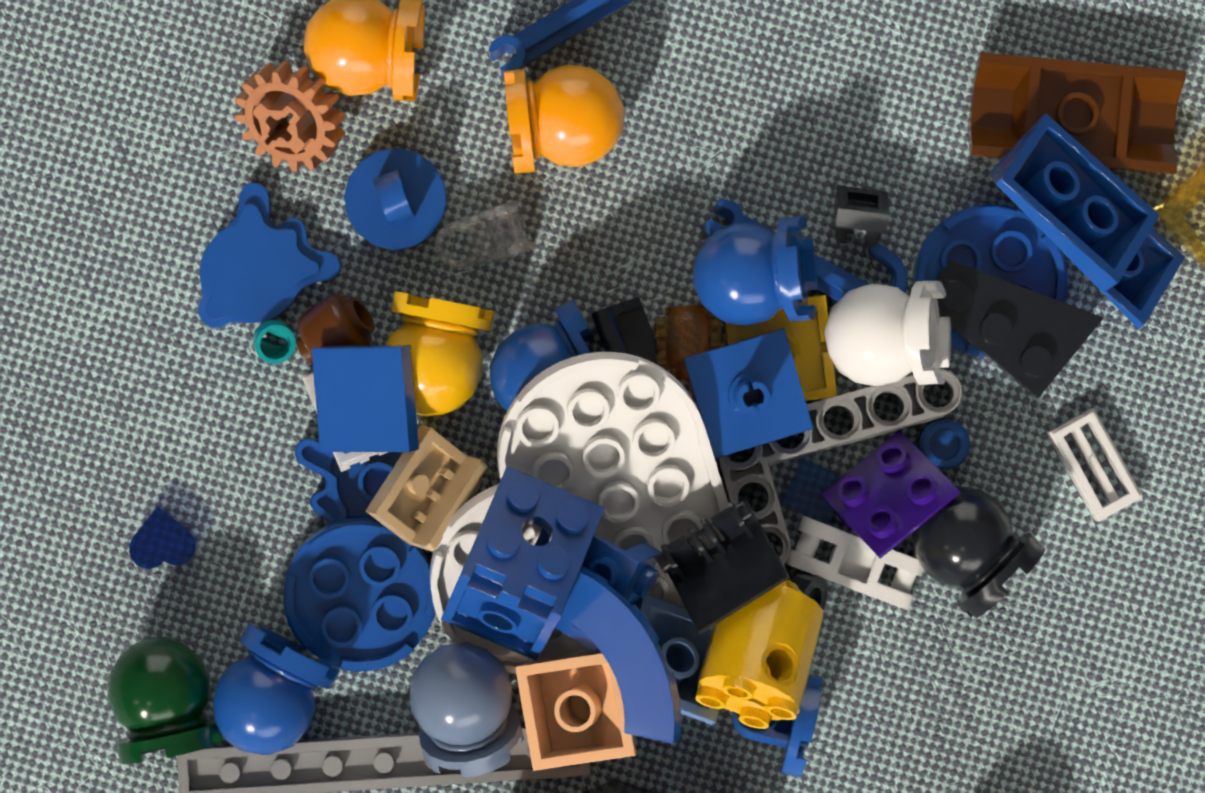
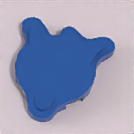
[198,183,341,328]
[295,438,403,524]

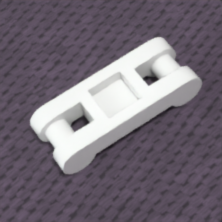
[785,515,924,610]

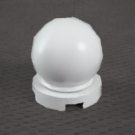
[824,281,951,386]

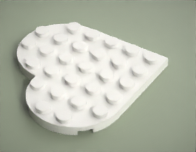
[430,352,728,674]

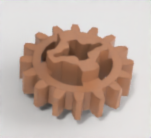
[235,61,346,172]

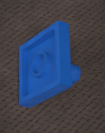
[683,328,814,458]

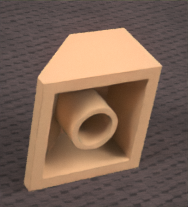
[515,651,637,771]

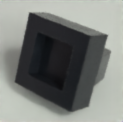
[834,185,889,247]

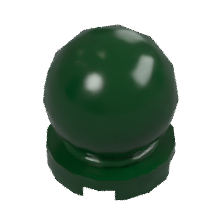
[107,637,223,764]

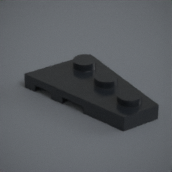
[933,260,1103,398]

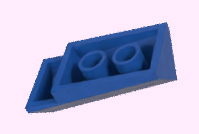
[990,113,1185,329]

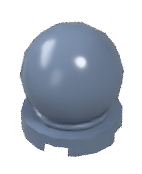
[410,642,524,778]

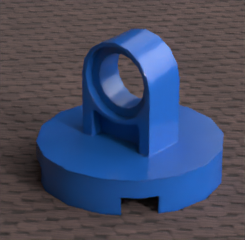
[344,148,448,251]
[732,674,823,778]

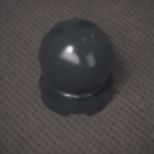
[912,486,1046,618]

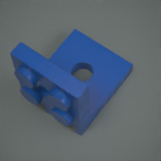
[441,466,605,661]

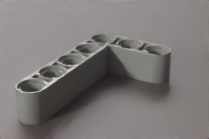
[716,369,962,564]

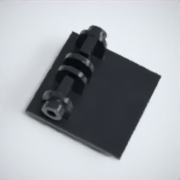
[655,500,790,634]

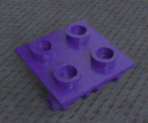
[821,430,961,559]

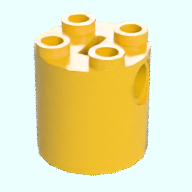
[695,580,823,729]

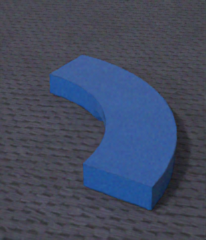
[561,566,681,744]

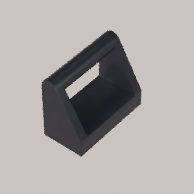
[591,297,668,371]

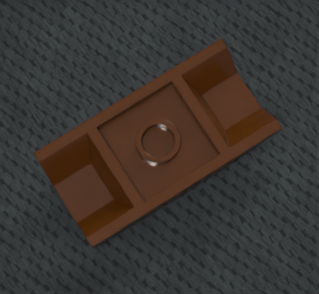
[968,52,1186,174]

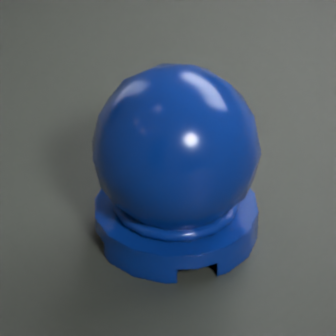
[692,216,818,326]
[490,299,602,411]
[212,622,340,755]

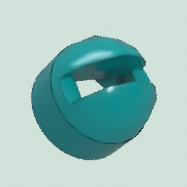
[253,320,296,364]

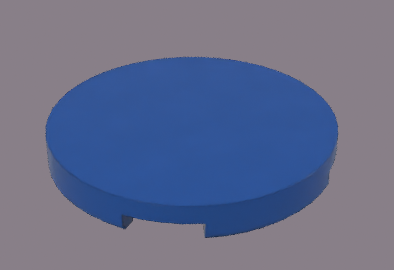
[912,204,1068,357]
[283,517,436,672]

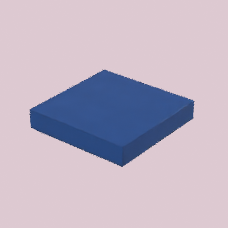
[311,345,419,452]

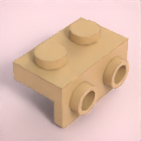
[366,425,488,551]

